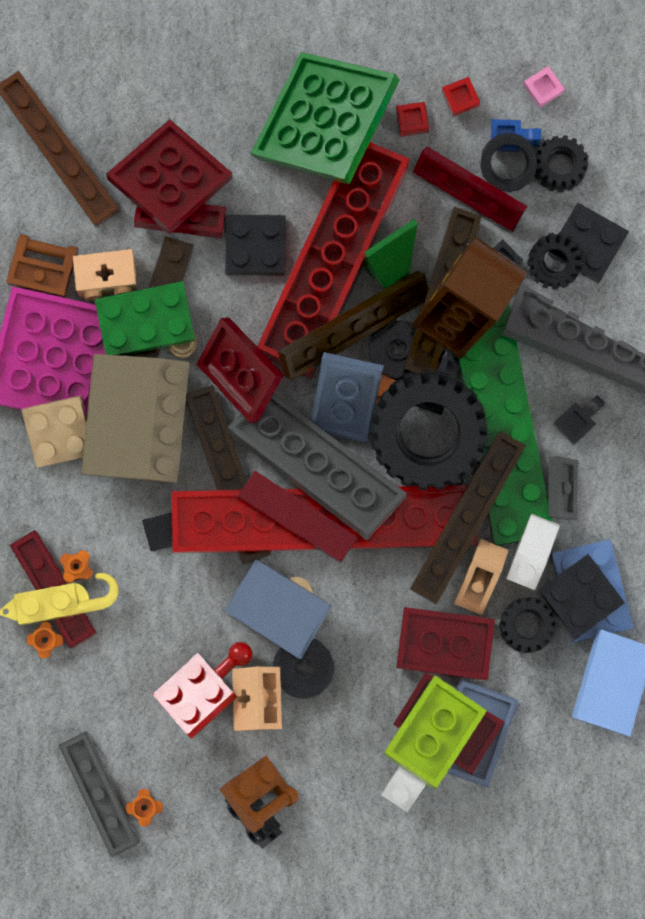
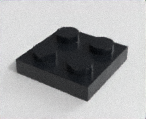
[548,203,629,283]
[225,215,286,276]
[538,554,625,640]

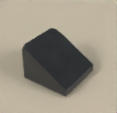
[142,513,172,552]

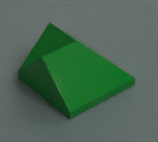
[364,219,418,289]

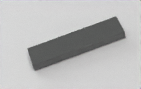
[58,731,140,857]

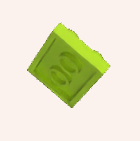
[383,676,487,790]

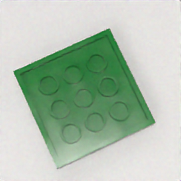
[251,52,400,184]

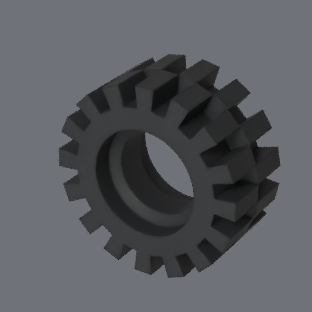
[527,232,584,290]

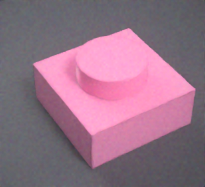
[523,66,565,108]

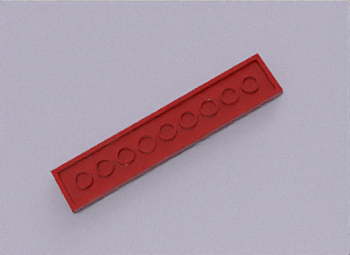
[172,485,478,554]

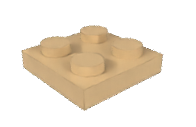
[21,395,87,468]

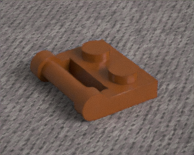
[6,234,79,298]
[219,756,299,833]

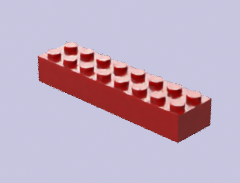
[257,142,409,379]

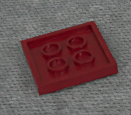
[106,119,232,234]

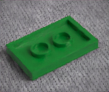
[95,281,195,356]

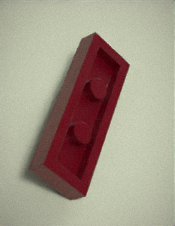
[134,204,226,239]

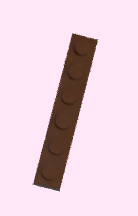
[0,70,119,228]

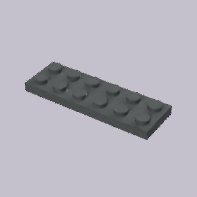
[227,394,407,540]

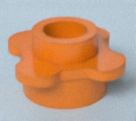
[60,550,93,583]
[27,622,64,659]
[126,789,163,827]

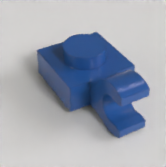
[491,119,541,152]

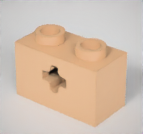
[73,249,139,301]
[232,666,282,731]

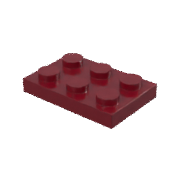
[196,317,284,423]
[396,607,495,681]
[393,672,505,775]

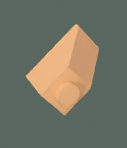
[454,539,509,615]

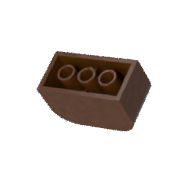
[412,236,527,359]

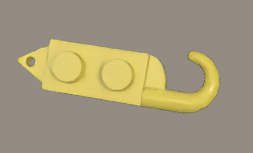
[0,573,119,625]

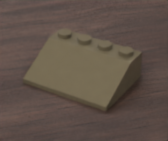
[81,354,190,485]

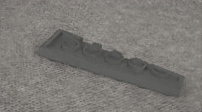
[502,284,645,393]

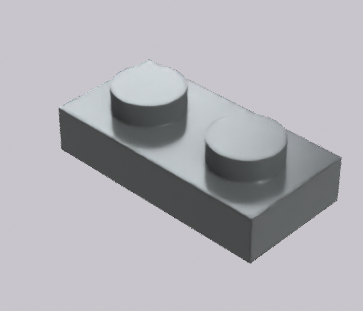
[548,456,578,521]

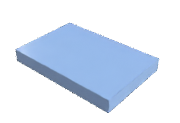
[572,629,645,736]

